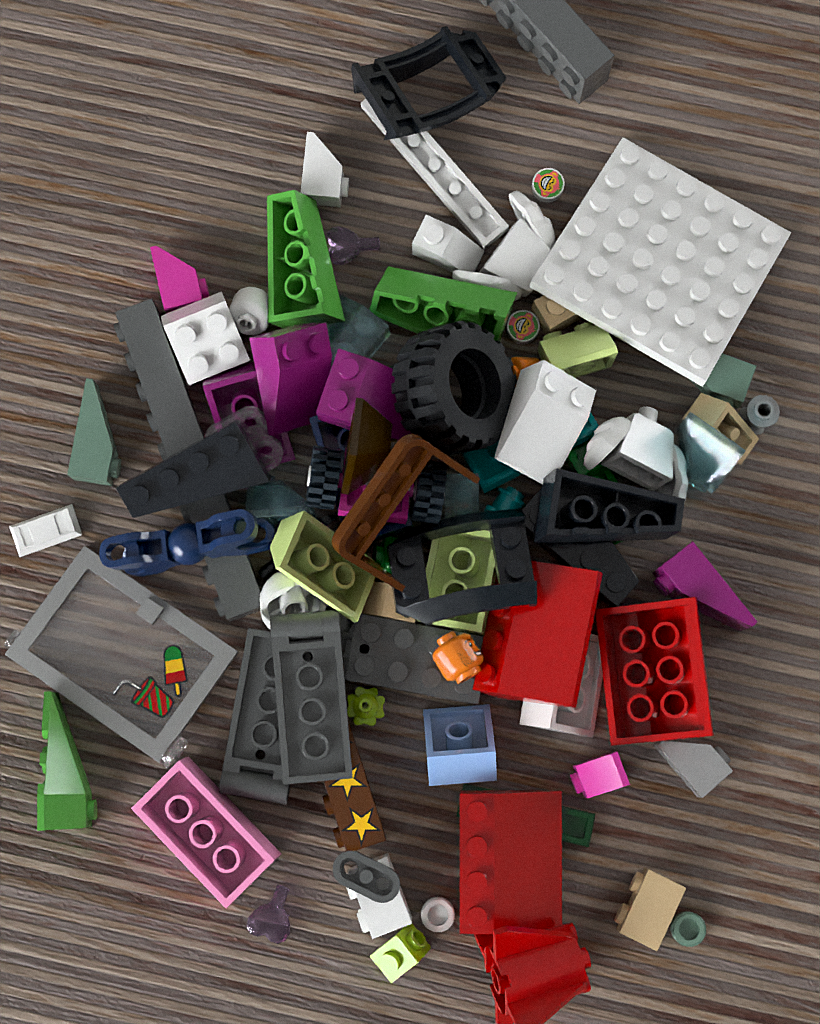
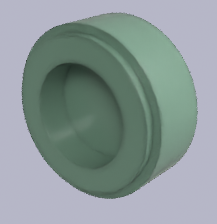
[670,911,706,947]

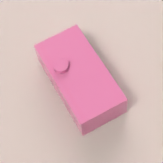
[131,756,281,908]

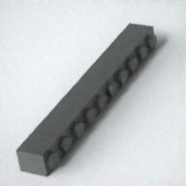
[113,299,261,622]

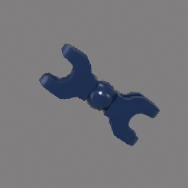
[99,509,277,577]

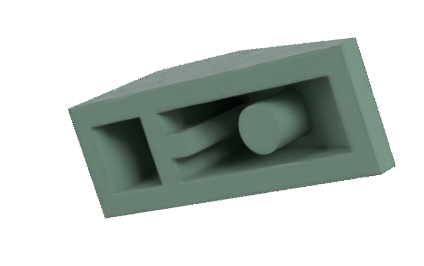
[689,353,756,409]
[67,378,121,486]

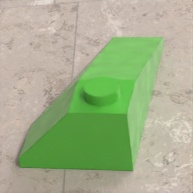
[37,691,98,831]

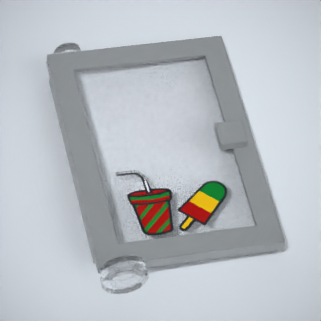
[4,546,239,769]

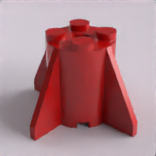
[473,922,591,1024]

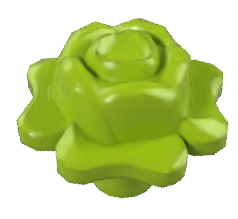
[347,687,385,726]

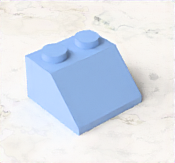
[423,704,497,786]

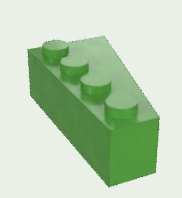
[267,190,345,328]
[369,266,517,341]

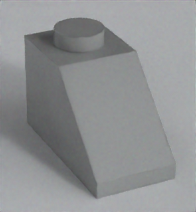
[653,741,733,798]

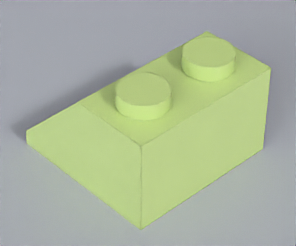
[537,322,618,378]

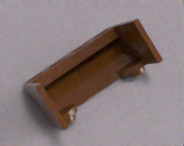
[332,434,481,592]

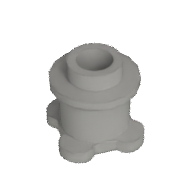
[739,395,780,435]

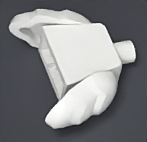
[452,191,556,301]
[584,406,689,500]

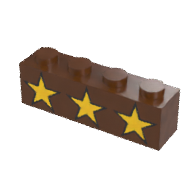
[318,720,387,851]

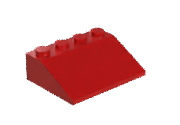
[472,561,603,708]
[595,597,714,746]
[460,790,562,934]

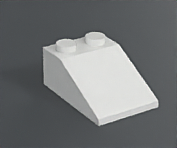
[494,360,596,484]

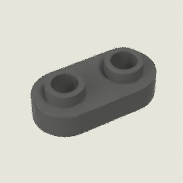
[333,850,400,903]

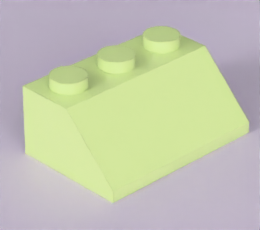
[270,511,376,623]
[416,530,497,636]

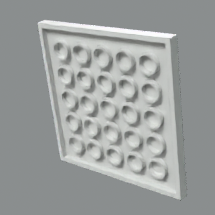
[529,138,791,387]

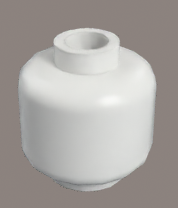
[229,287,269,335]

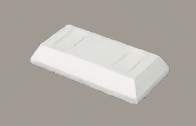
[9,504,82,557]

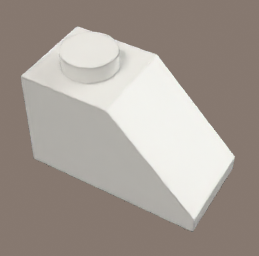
[301,132,349,208]
[412,215,484,273]

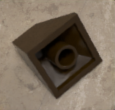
[341,398,397,494]

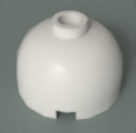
[260,571,328,630]

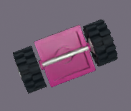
[306,446,447,524]

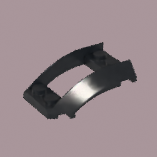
[351,26,507,140]
[387,508,537,626]

